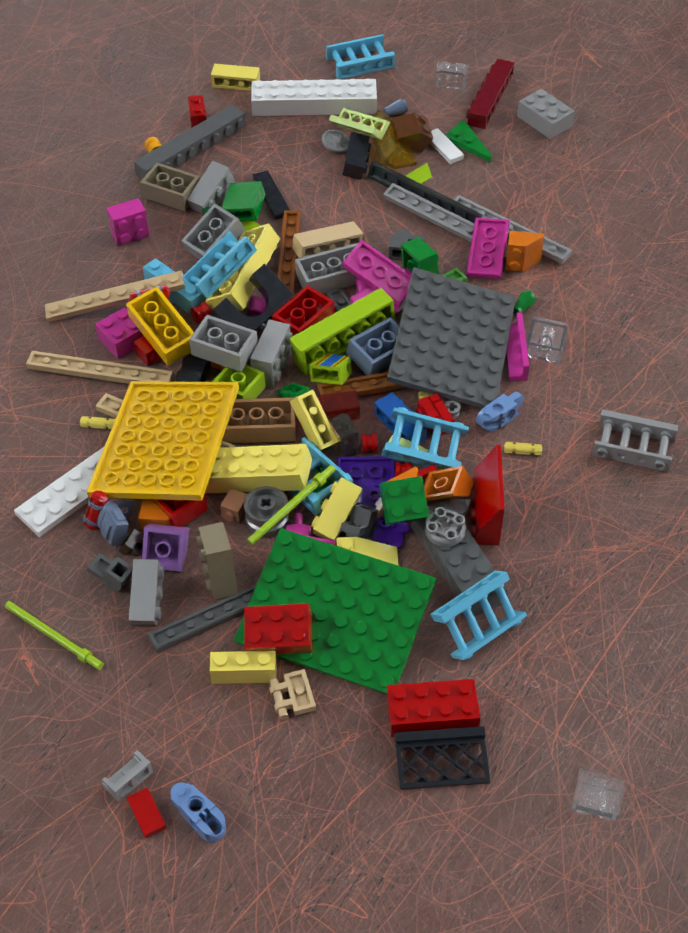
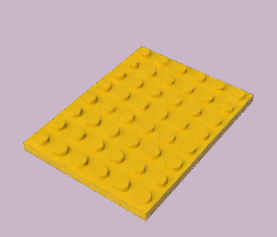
[86,381,239,501]

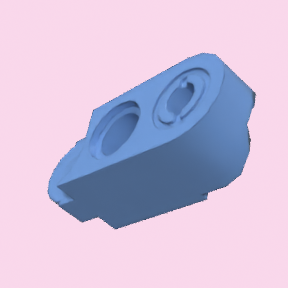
[476,392,524,432]
[171,782,226,843]

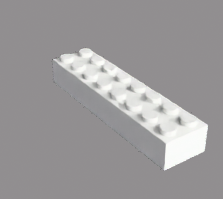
[251,79,377,116]

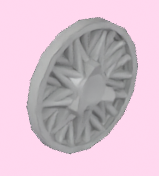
[322,129,350,153]

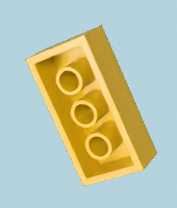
[126,286,194,366]

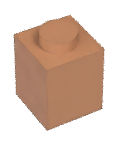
[220,488,248,524]

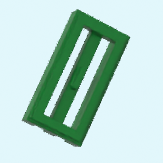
[277,383,310,398]

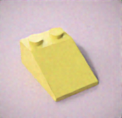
[336,537,399,566]

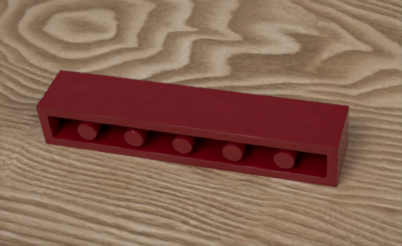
[466,58,515,129]

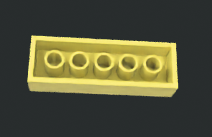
[205,223,280,311]
[205,444,312,493]

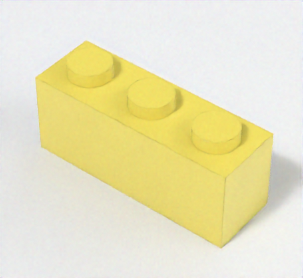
[211,64,260,91]
[290,390,338,450]
[311,477,362,540]
[210,651,277,684]

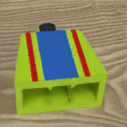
[309,354,352,385]

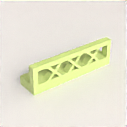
[329,108,390,140]

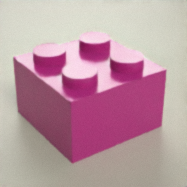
[107,198,149,246]
[95,307,144,359]

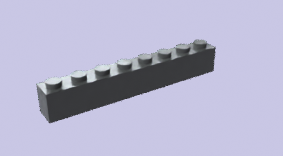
[134,105,246,179]

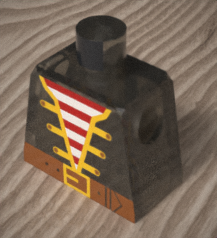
[329,413,360,457]

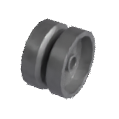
[244,486,289,538]

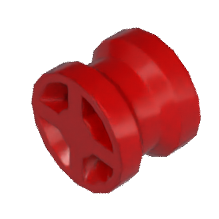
[190,302,212,324]
[361,433,378,453]
[395,462,411,477]

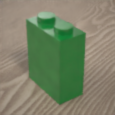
[222,181,266,222]

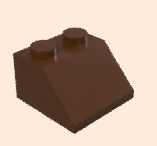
[391,113,434,152]

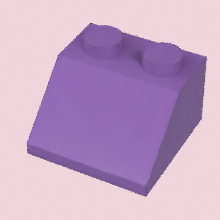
[142,523,189,572]

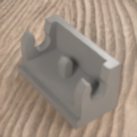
[102,750,153,802]

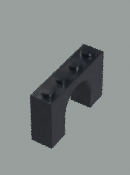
[211,264,294,332]

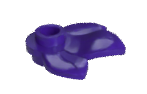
[356,479,381,508]
[372,514,410,548]

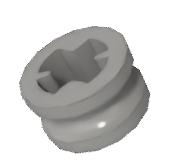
[445,400,460,419]

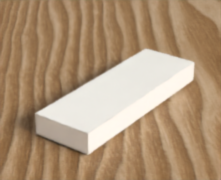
[430,128,464,164]

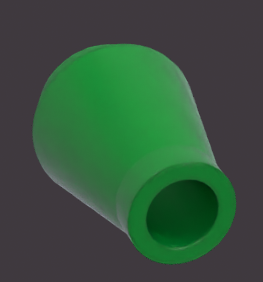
[513,290,536,315]

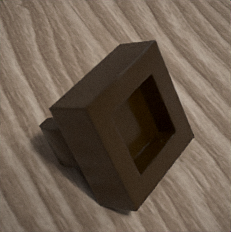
[118,529,143,556]

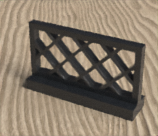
[394,726,490,790]

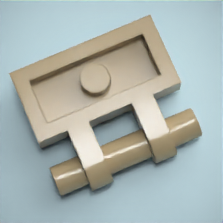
[269,669,316,720]

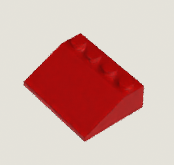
[470,445,505,545]

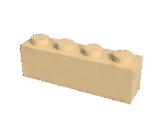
[292,221,363,258]

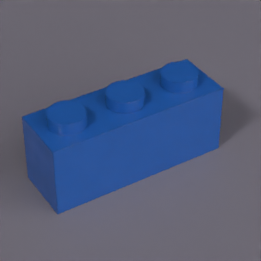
[374,392,428,443]

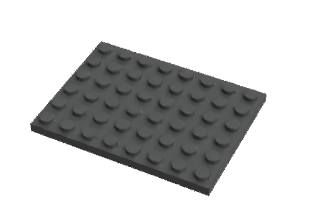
[386,267,516,409]

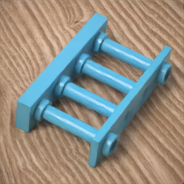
[326,34,395,79]
[183,231,257,299]
[382,407,469,470]
[289,437,353,516]
[431,571,527,660]

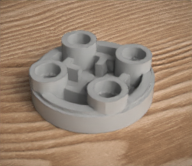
[425,507,466,547]

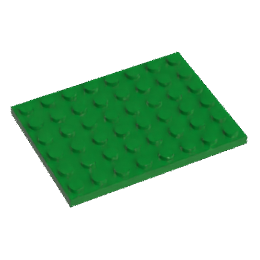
[234,528,437,695]

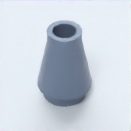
[384,99,408,117]

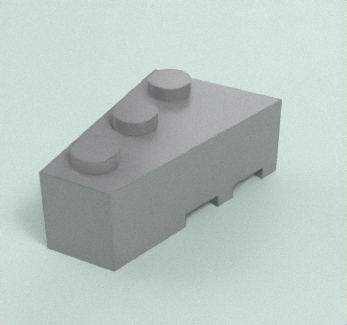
[187,161,236,213]
[129,559,164,626]

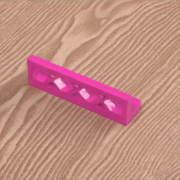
[506,313,529,381]

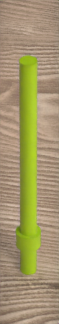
[246,465,336,546]
[5,601,104,670]

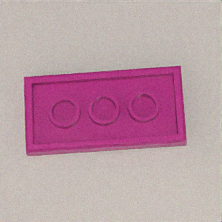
[466,218,510,279]
[341,240,411,306]

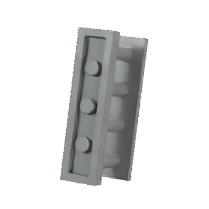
[592,409,678,472]

